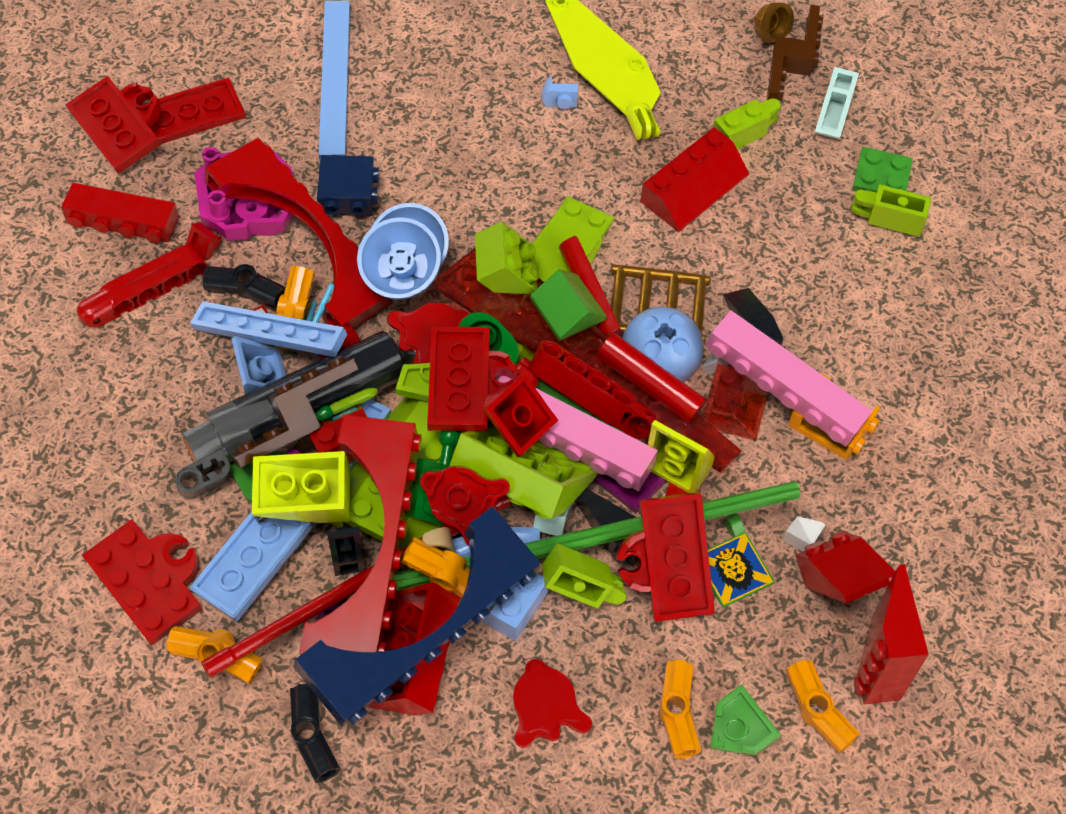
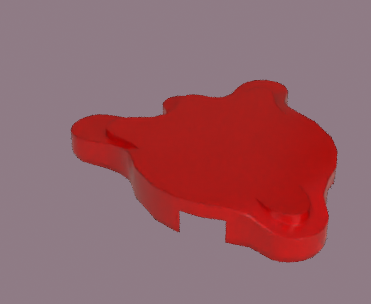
[387,302,469,364]
[420,465,510,547]
[513,659,592,748]

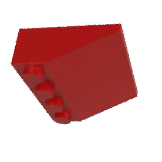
[854,564,929,705]

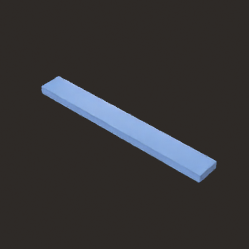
[319,1,350,160]

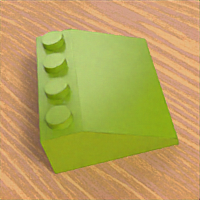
[449,423,598,519]

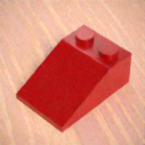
[795,531,895,603]

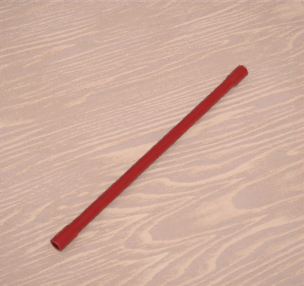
[201,495,514,678]

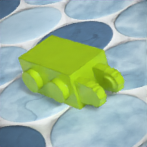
[713,98,781,149]
[850,184,932,237]
[542,543,627,609]

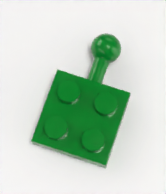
[407,431,461,527]

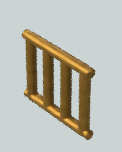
[611,264,711,344]

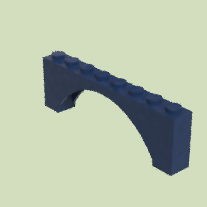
[293,506,541,727]

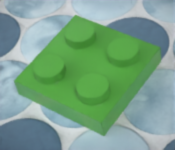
[852,146,913,192]

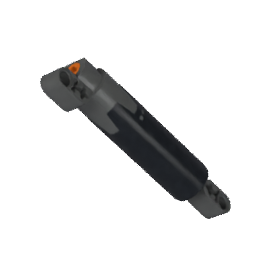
[175,331,415,499]

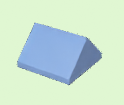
[231,336,286,394]

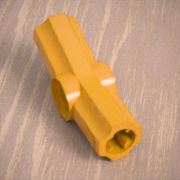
[276,266,315,350]
[401,537,469,598]
[167,626,263,684]
[659,659,701,759]
[786,659,860,754]

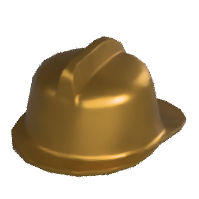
[753,2,794,43]

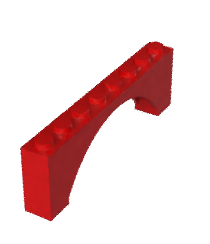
[205,137,392,329]
[299,414,422,655]

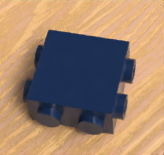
[317,155,380,216]

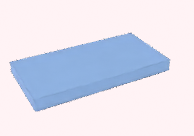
[189,511,313,622]

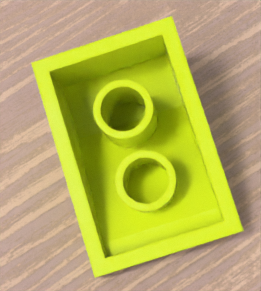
[648,420,715,493]
[252,451,350,523]

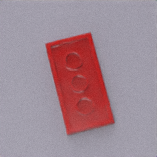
[141,77,246,144]

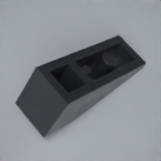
[723,288,784,346]
[574,488,639,567]
[327,526,365,576]

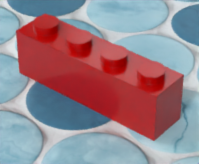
[61,182,179,243]

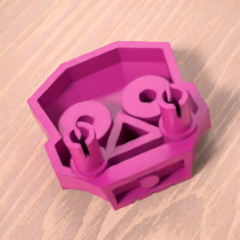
[194,147,293,241]

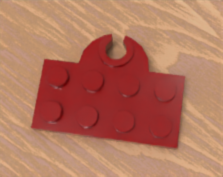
[65,76,161,174]
[427,326,517,431]
[616,492,715,622]
[82,519,203,646]

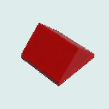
[483,373,559,457]

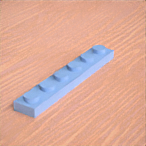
[190,301,347,357]

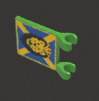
[708,513,775,608]

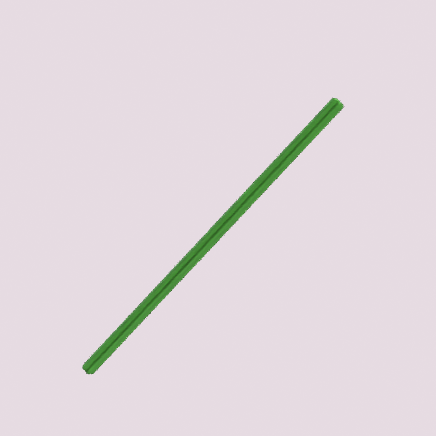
[327,481,801,604]

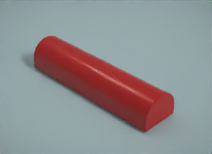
[559,236,623,343]
[597,333,707,424]

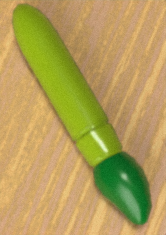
[315,388,378,421]

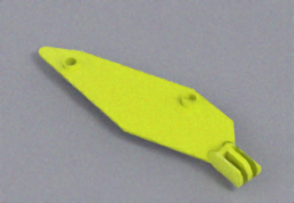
[545,0,661,140]

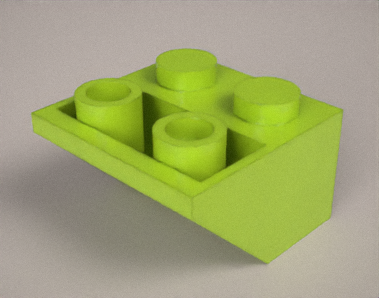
[475,221,538,294]

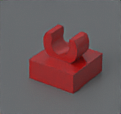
[186,222,222,261]

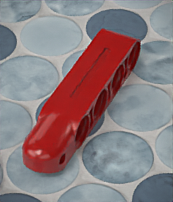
[76,244,208,327]
[529,340,657,439]

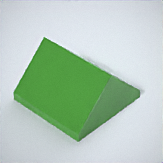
[530,269,607,341]

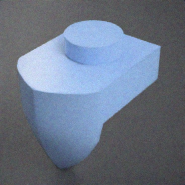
[542,76,578,109]

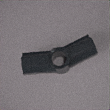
[203,264,286,310]
[290,684,340,784]

